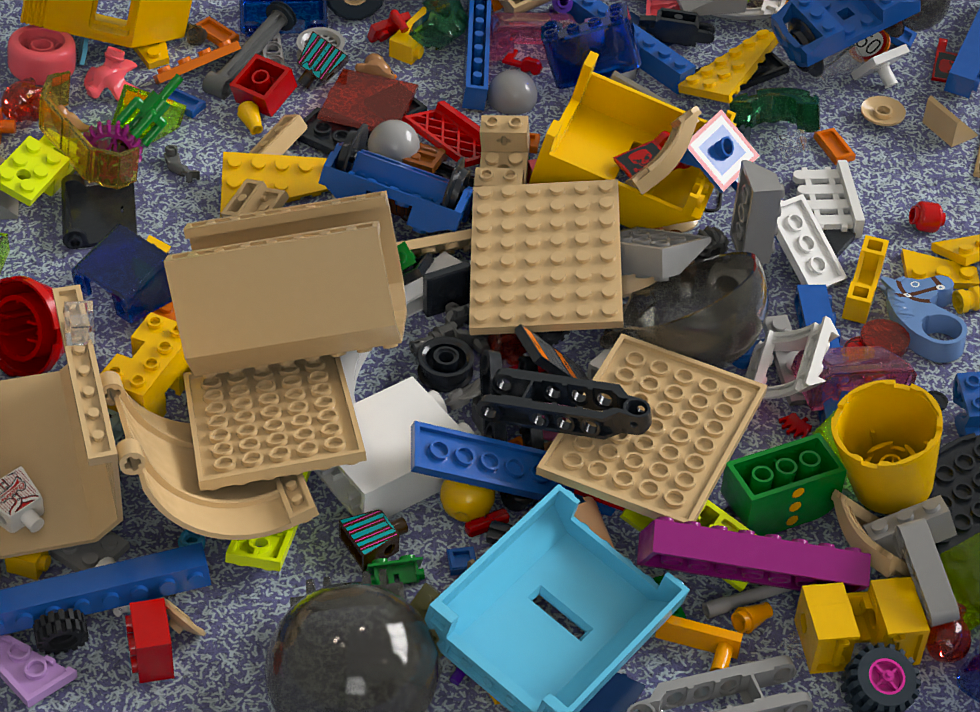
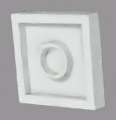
[851,44,910,89]

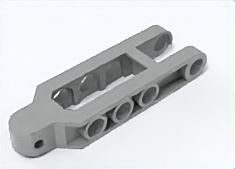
[627,655,813,712]

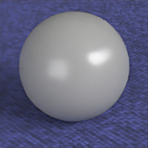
[487,69,538,115]
[368,120,420,163]

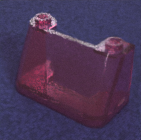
[490,12,581,61]
[791,346,917,411]

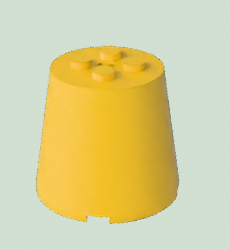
[831,380,943,514]

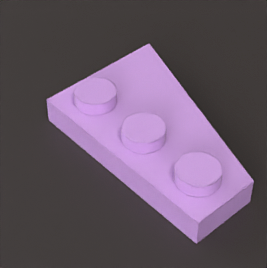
[0,634,78,708]

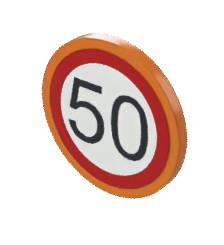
[848,30,891,64]

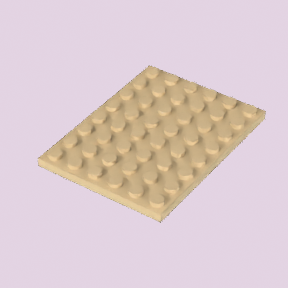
[469,179,623,335]
[536,333,768,523]
[183,354,367,491]

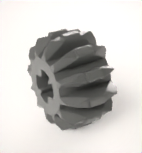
[694,226,730,268]

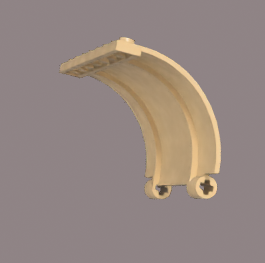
[100,371,319,540]

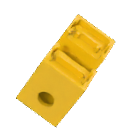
[100,312,191,417]
[794,577,930,674]

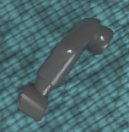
[164,145,200,183]

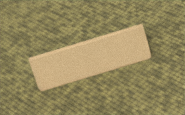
[249,114,308,155]

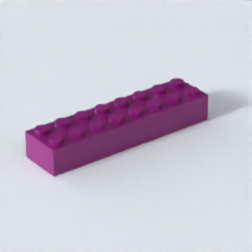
[637,517,871,593]

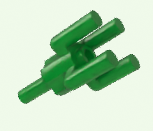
[115,74,184,147]

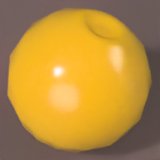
[440,479,495,522]

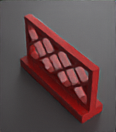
[402,101,481,168]

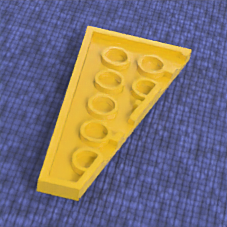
[678,29,779,103]
[220,152,329,217]

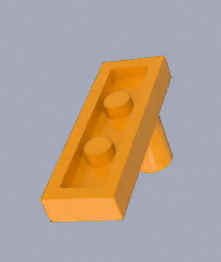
[655,615,743,671]

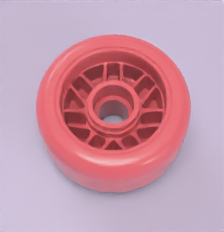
[7,25,76,86]

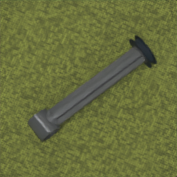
[202,0,297,100]

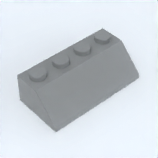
[730,159,785,266]

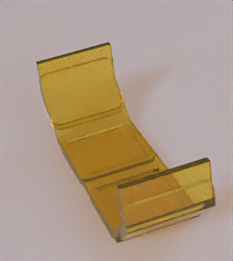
[39,71,140,189]

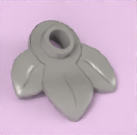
[445,378,481,410]

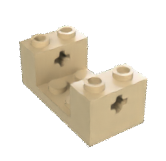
[474,115,530,187]

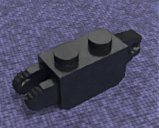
[638,7,716,47]

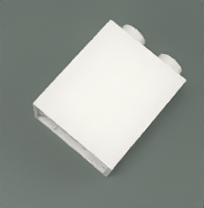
[314,376,474,518]

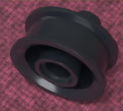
[417,336,474,393]

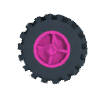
[840,643,921,712]

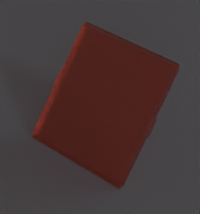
[317,68,419,131]

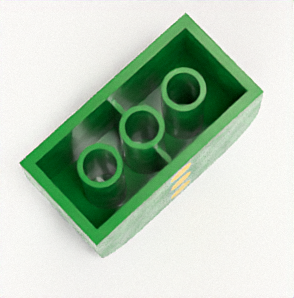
[721,433,847,537]

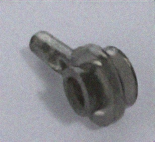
[186,21,208,46]

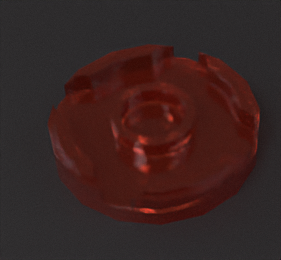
[859,319,910,359]

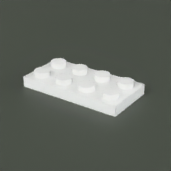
[775,194,848,288]

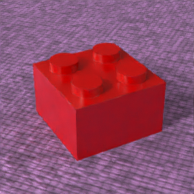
[229,54,297,117]
[125,598,175,683]

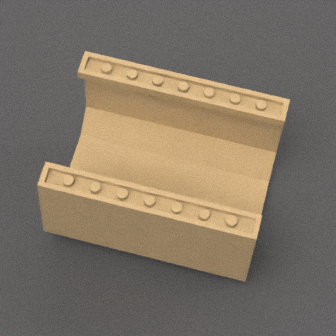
[164,190,407,378]
[0,284,123,559]

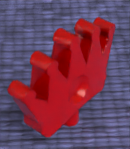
[778,413,812,439]

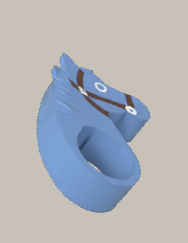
[880,275,967,363]

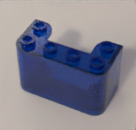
[541,2,642,89]

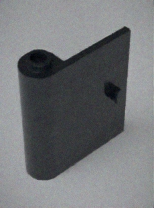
[61,174,138,249]

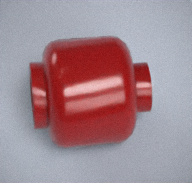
[909,201,946,233]

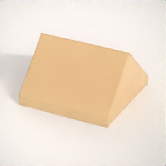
[922,96,978,147]

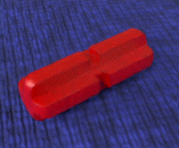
[464,508,510,537]

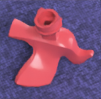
[84,46,148,106]

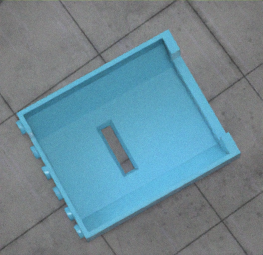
[424,484,690,712]

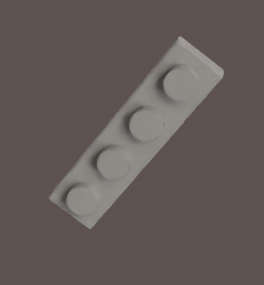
[761,314,815,406]

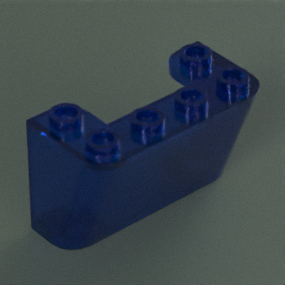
[71,224,172,324]

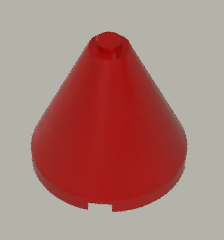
[0,275,92,377]

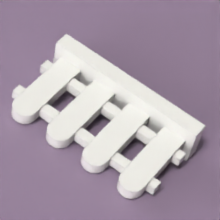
[792,160,865,238]

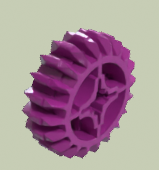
[78,119,143,182]

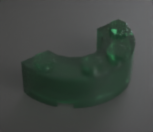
[409,0,468,50]
[730,87,821,133]

